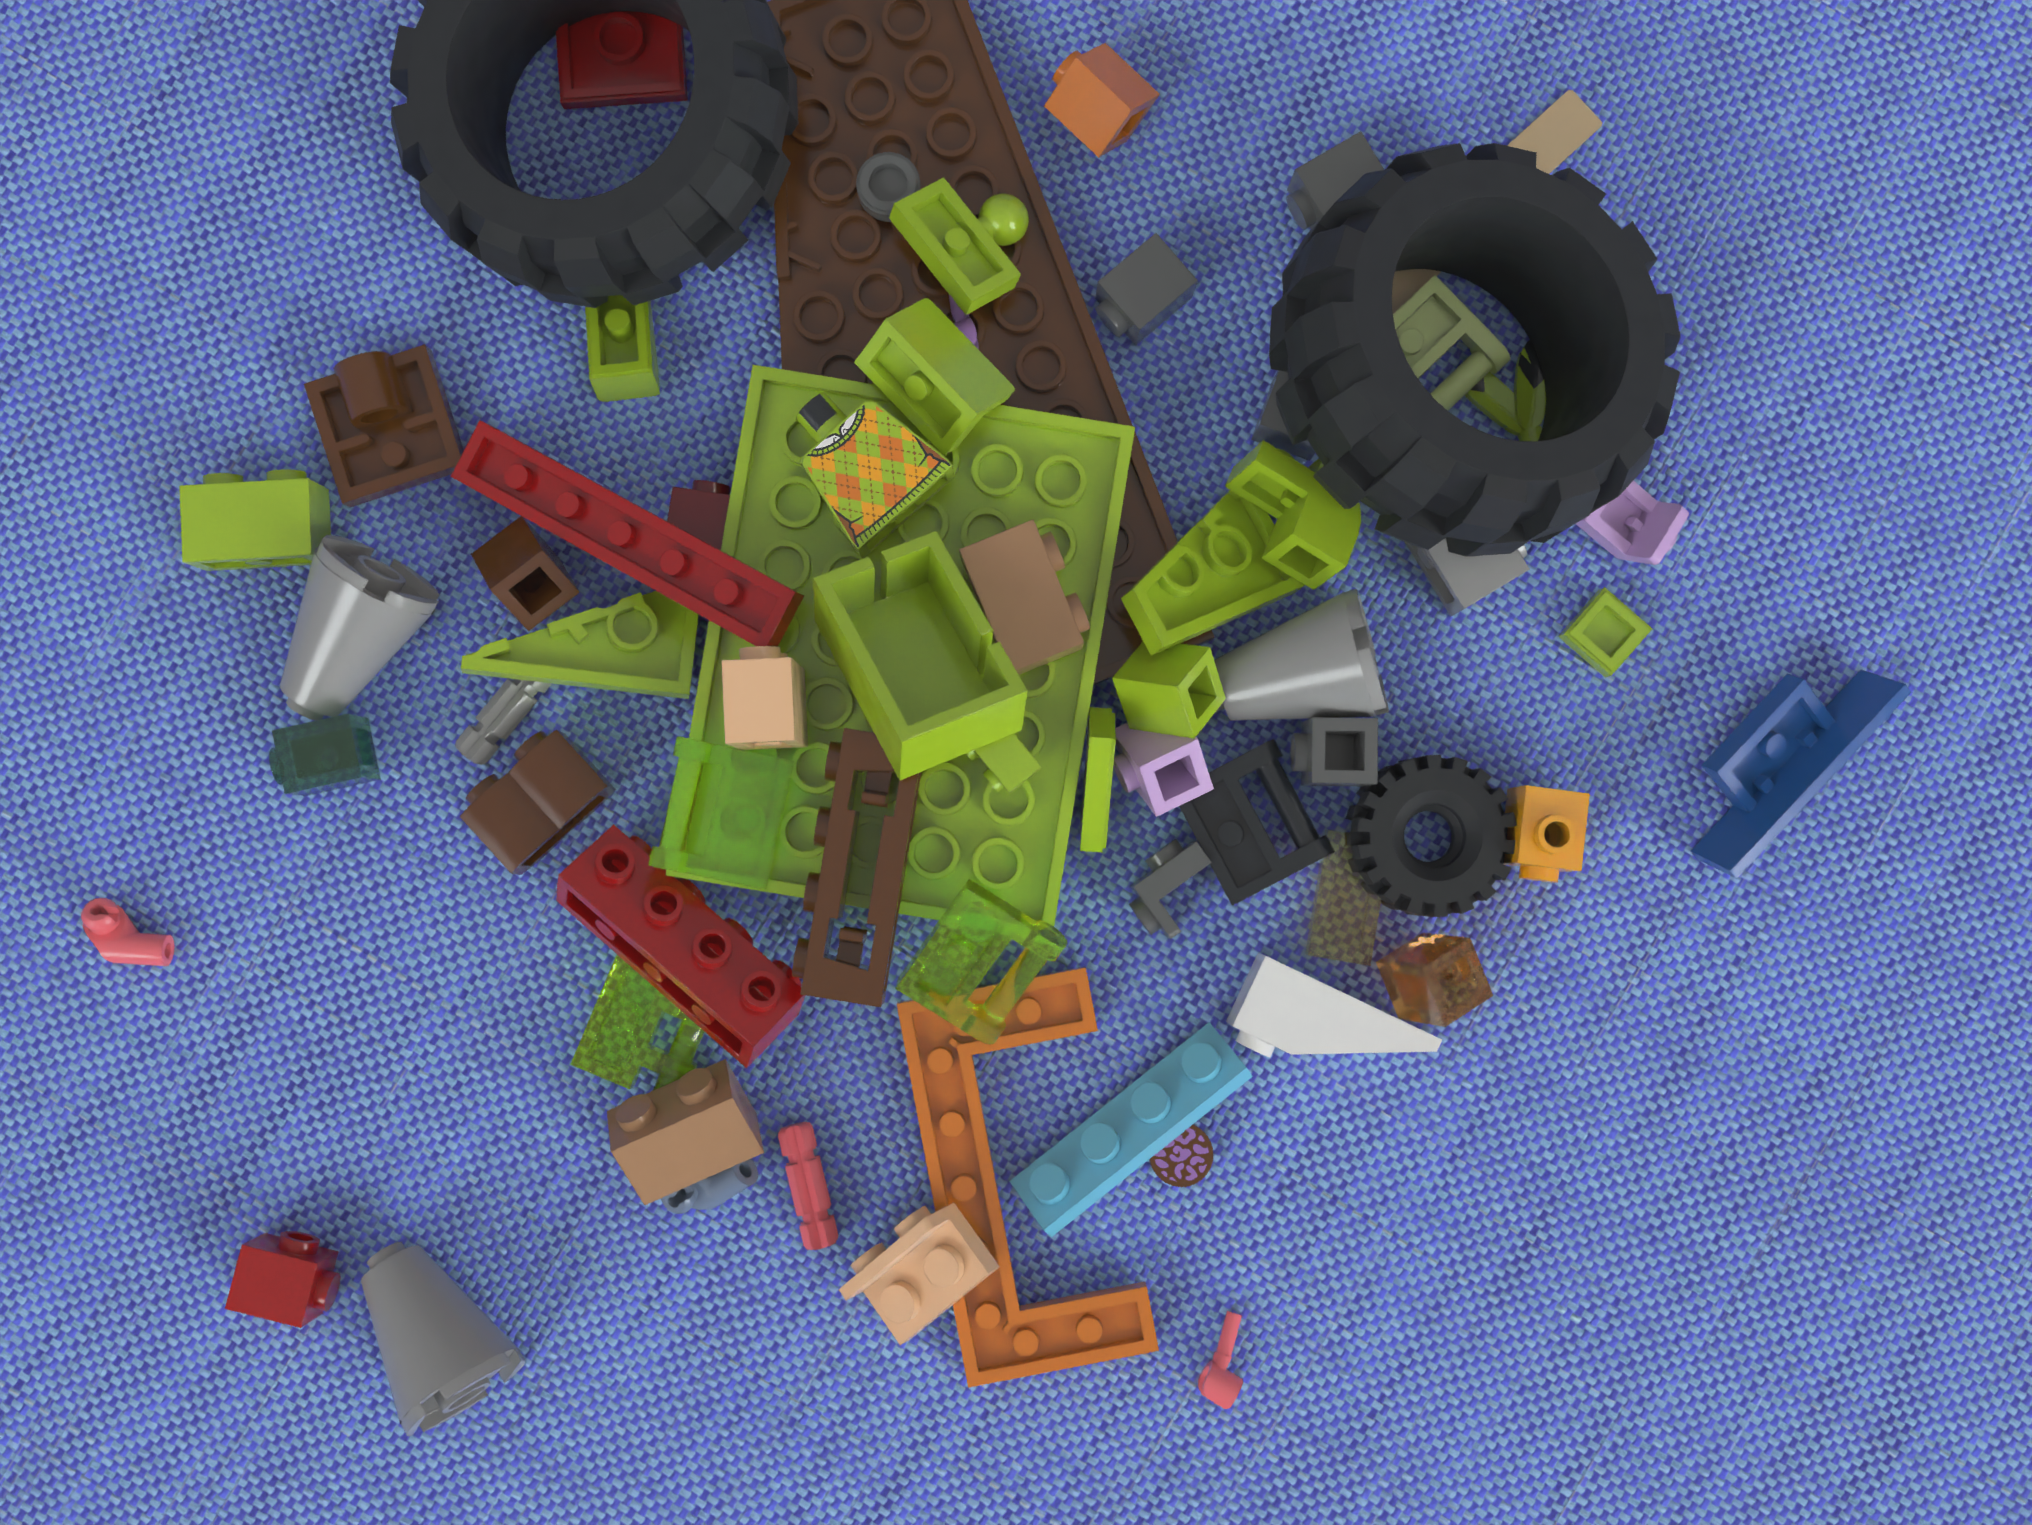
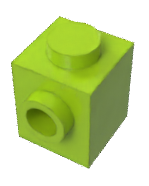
[1112,642,1226,739]

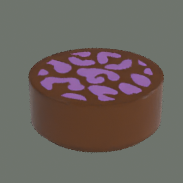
[1149,1124,1213,1187]

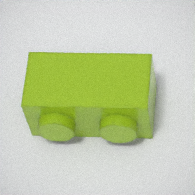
[966,734,1042,794]

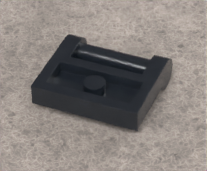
[1179,739,1335,905]

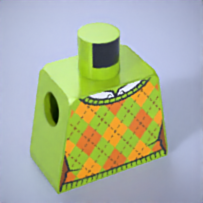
[796,392,955,559]

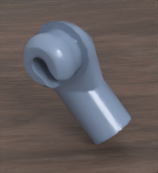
[661,1159,758,1214]

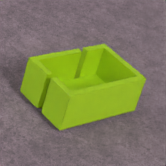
[813,531,1028,781]

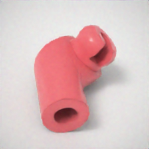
[81,897,175,966]

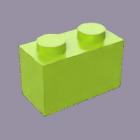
[179,469,331,571]

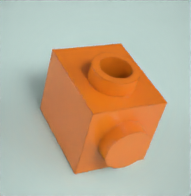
[1044,43,1160,158]

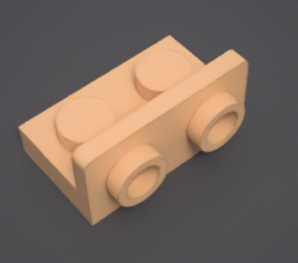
[839,1203,1000,1345]

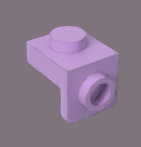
[1576,480,1689,565]

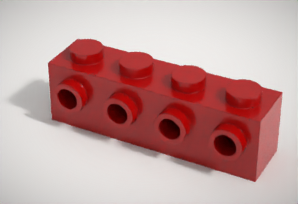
[556,824,806,1068]

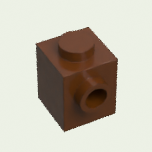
[471,516,580,631]

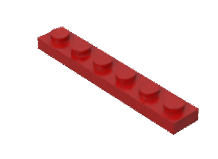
[450,420,804,647]

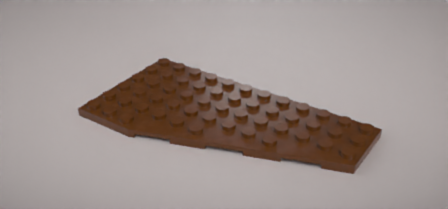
[767,0,1215,685]

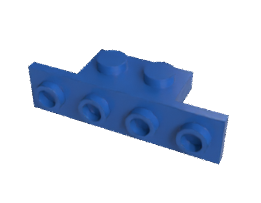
[1691,669,1911,879]

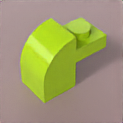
[1225,440,1361,590]

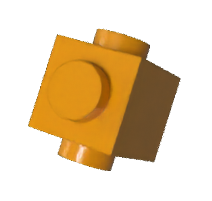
[1504,785,1590,883]

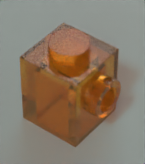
[1376,933,1493,1027]

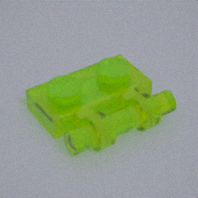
[570,954,705,1091]

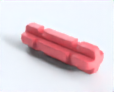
[778,1122,838,1250]

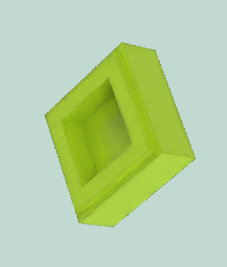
[1558,587,1652,678]

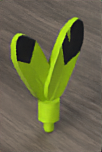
[1458,340,1546,442]

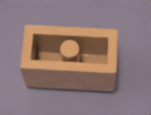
[959,520,1090,675]
[607,1059,764,1205]

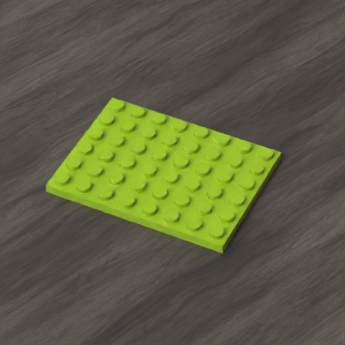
[665,365,1135,939]

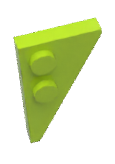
[461,591,699,699]

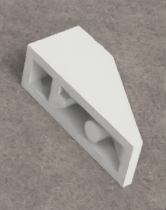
[1226,953,1442,1058]

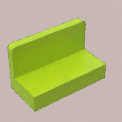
[854,298,1015,456]

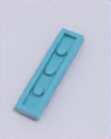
[1009,1022,1253,1237]

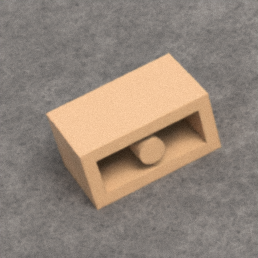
[722,646,808,750]

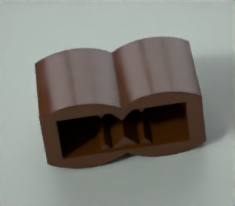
[460,730,616,875]

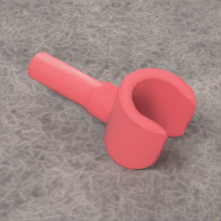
[1198,1311,1243,1409]

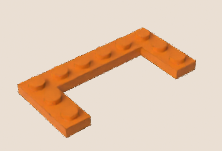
[897,966,1159,1388]

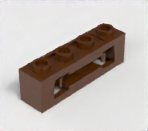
[792,728,922,1007]

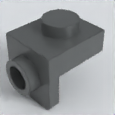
[1129,839,1212,939]

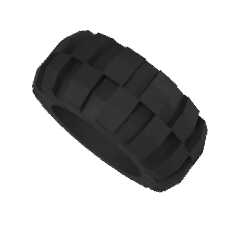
[390,0,798,308]
[1269,143,1681,556]

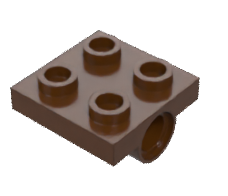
[304,344,464,508]

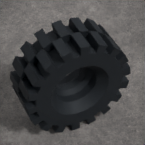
[1344,755,1517,917]

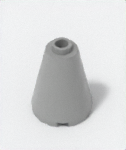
[280,535,439,720]
[1214,589,1389,721]
[361,1242,525,1436]

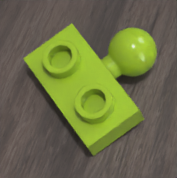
[889,177,1029,315]

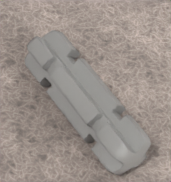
[455,679,552,765]

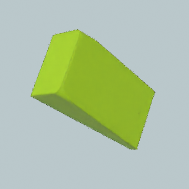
[585,295,660,402]

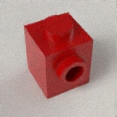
[225,1231,341,1328]

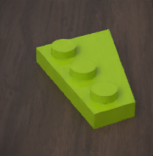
[1121,490,1305,656]

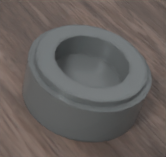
[856,152,921,222]

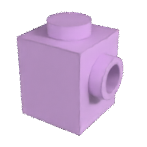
[1113,723,1214,817]

